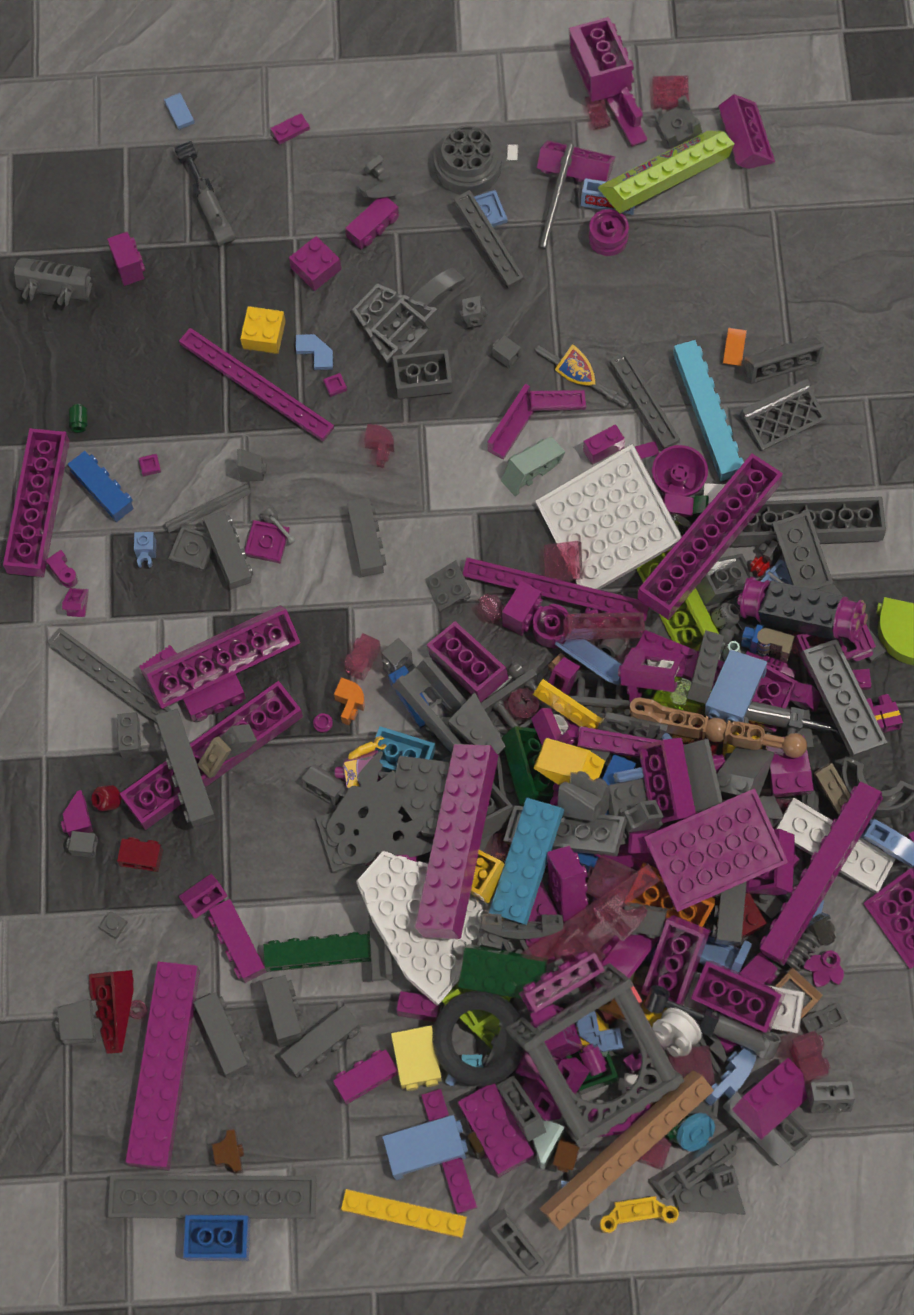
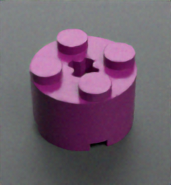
[533,604,571,649]

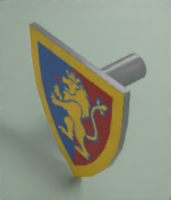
[555,343,596,385]

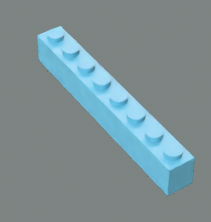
[673,340,744,482]

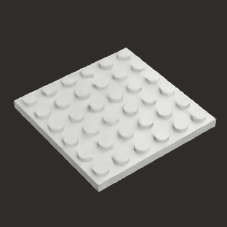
[536,444,682,589]

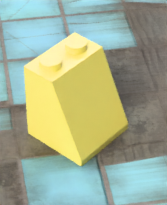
[391,1026,442,1091]

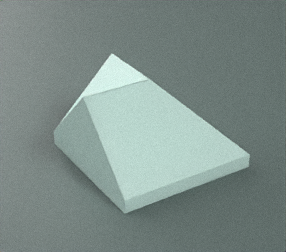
[532,1119,564,1170]

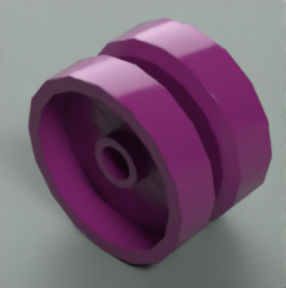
[589,209,629,256]

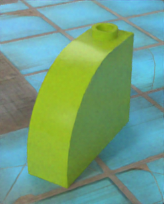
[876,597,914,665]

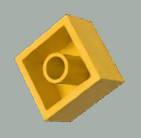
[241,306,285,354]

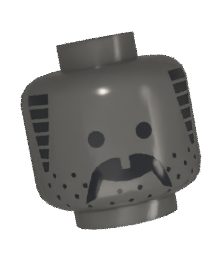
[711,603,740,630]

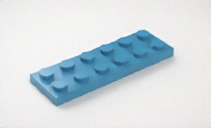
[489,798,565,925]

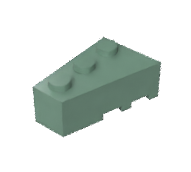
[501,436,565,496]

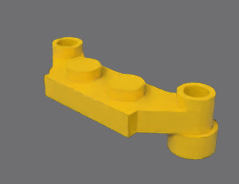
[600,1196,679,1233]

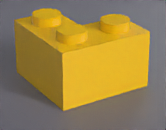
[470,850,505,904]

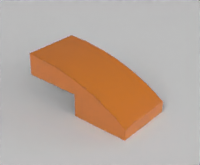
[723,328,747,366]

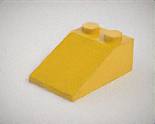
[534,738,605,785]

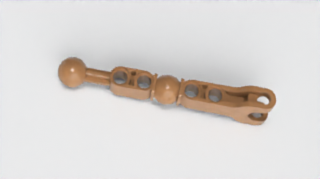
[630,698,807,758]

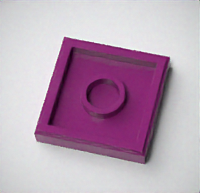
[245,520,290,564]

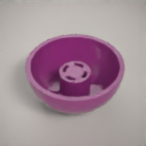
[652,445,708,497]

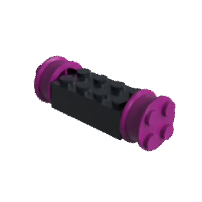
[738,577,868,642]

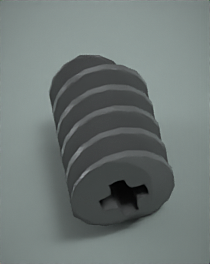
[784,929,820,972]

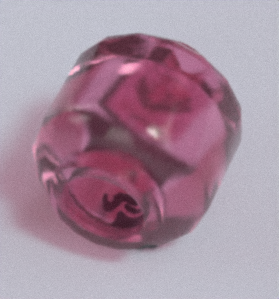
[477,593,505,623]

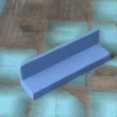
[555,631,622,686]

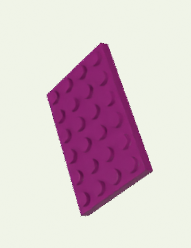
[643,788,788,912]

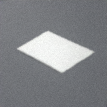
[507,145,518,160]

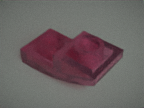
[584,96,611,130]

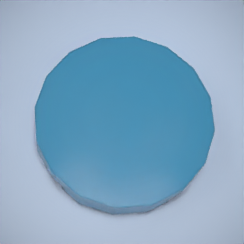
[677,1113,715,1152]

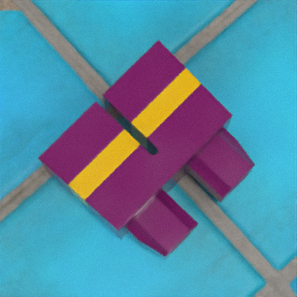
[866,694,903,733]

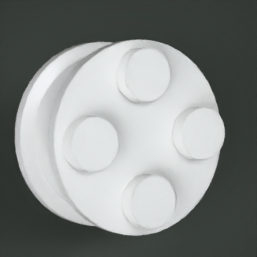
[652,1008,701,1057]

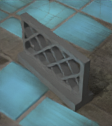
[739,379,827,451]

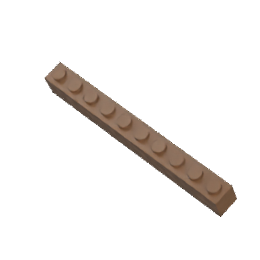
[539,1070,714,1230]

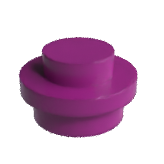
[313,713,333,733]

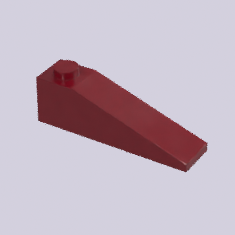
[89,970,134,1054]

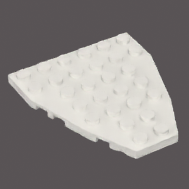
[356,851,509,1005]

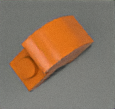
[334,677,365,725]

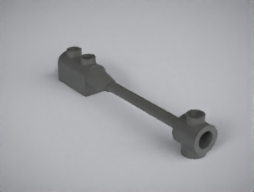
[302,764,434,858]

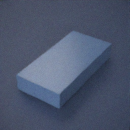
[164,93,195,130]

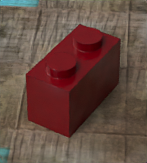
[117,837,163,872]

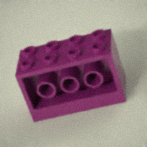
[569,17,634,102]

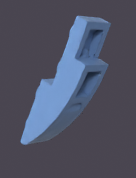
[861,819,914,868]
[705,1046,757,1106]

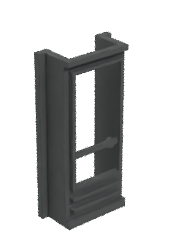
[392,656,468,756]

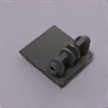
[425,560,471,612]

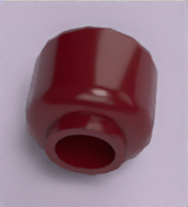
[91,785,122,811]

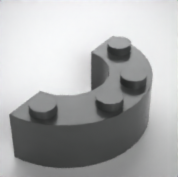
[840,757,914,817]

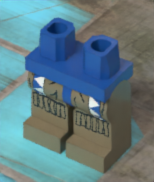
[741,624,794,663]

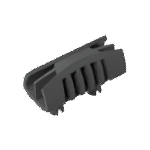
[14,258,93,306]

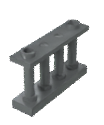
[481,669,558,751]
[570,670,649,718]

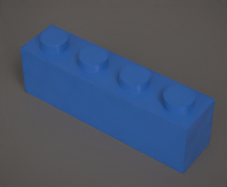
[67,451,134,522]

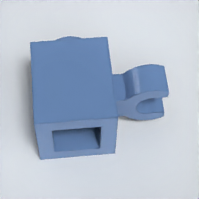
[134,532,156,568]

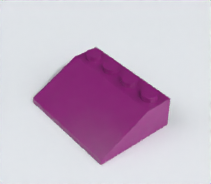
[864,868,914,969]

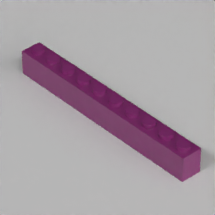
[760,781,883,966]

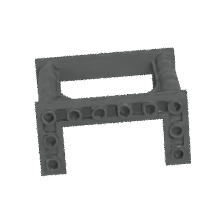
[506,963,685,1148]

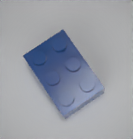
[184,1215,250,1261]

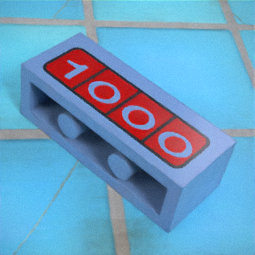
[581,178,635,215]

